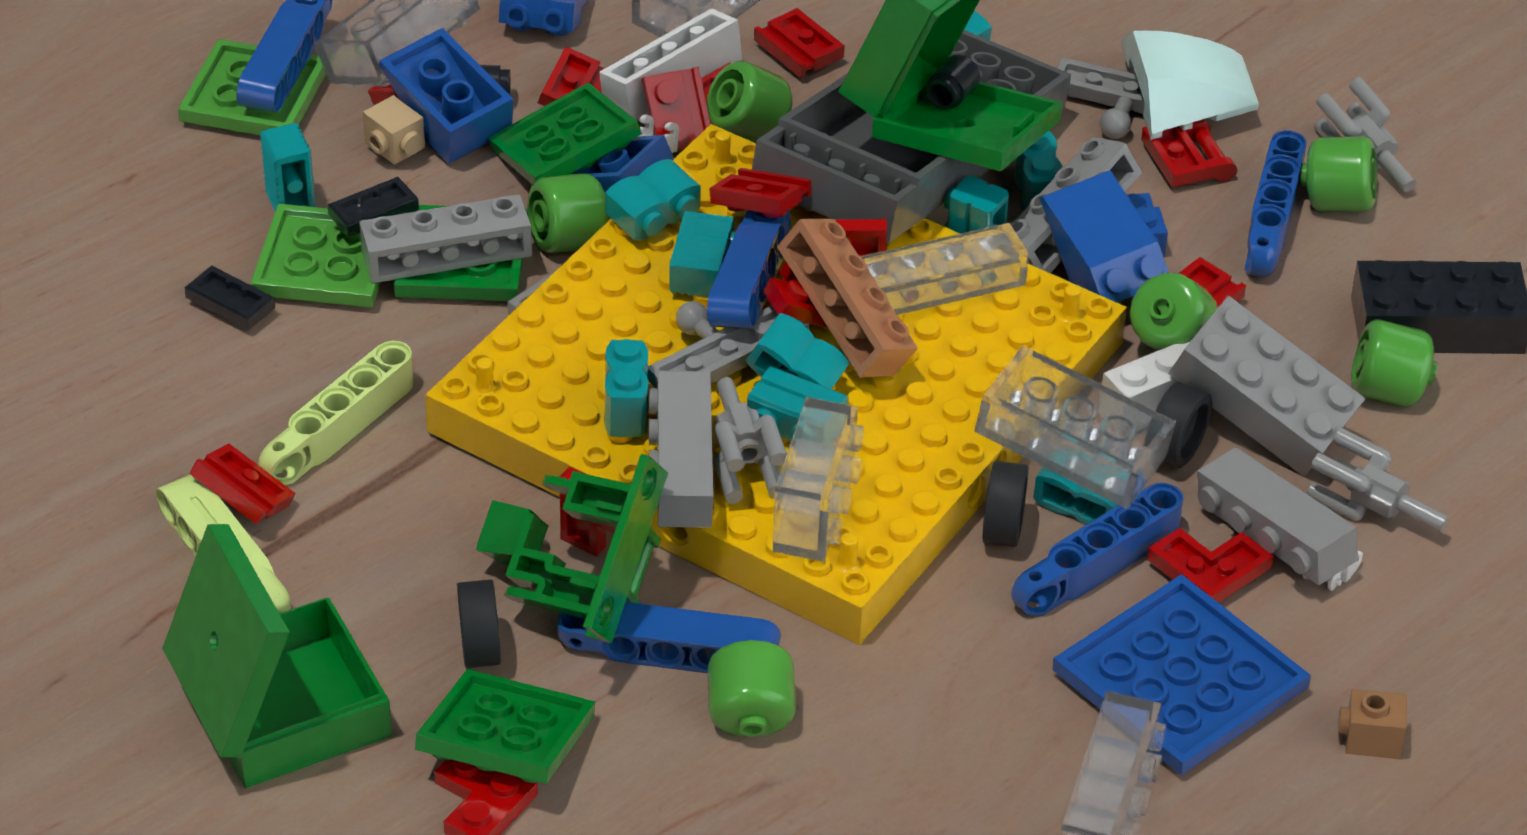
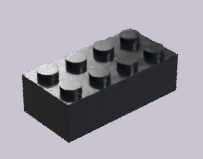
[1351,260,1527,354]

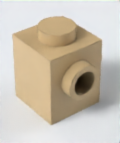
[363,95,425,165]

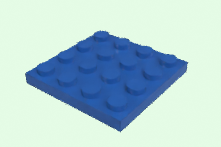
[1052,574,1311,775]

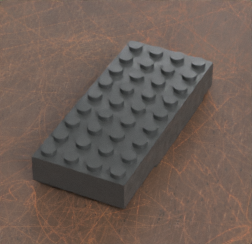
[752,30,1072,244]

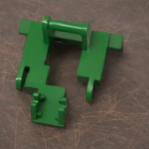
[475,454,668,644]

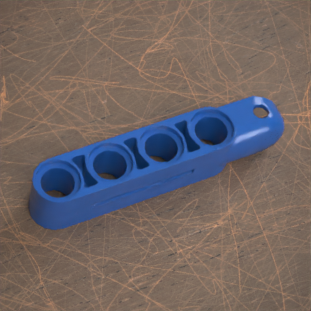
[236,0,333,112]
[1245,130,1306,277]
[707,210,791,328]
[1011,483,1183,616]
[557,602,781,673]

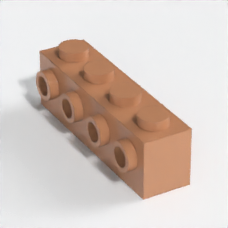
[777,219,918,378]

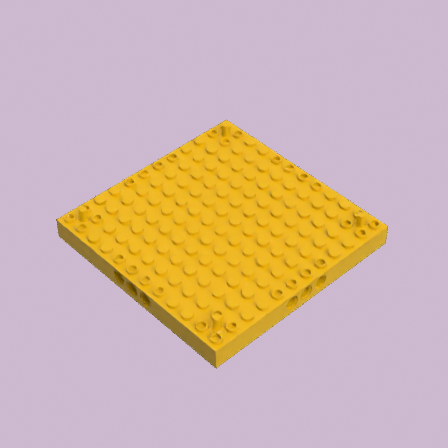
[425,124,1127,645]

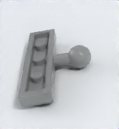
[1057,57,1145,139]
[648,301,809,388]

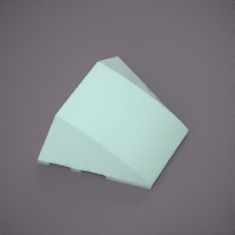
[1121,31,1259,140]

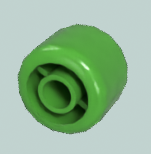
[706,61,793,143]
[1300,136,1377,212]
[527,173,610,253]
[1130,273,1218,351]
[1351,319,1437,407]
[707,640,796,737]

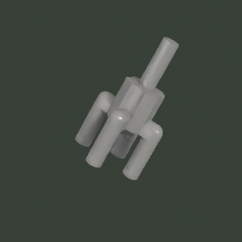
[1314,77,1416,192]
[714,377,788,504]
[1306,428,1449,532]

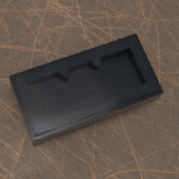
[328,177,419,238]
[184,265,275,331]

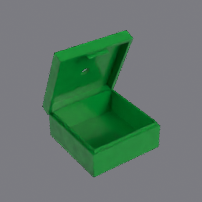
[838,0,1062,171]
[162,524,392,789]

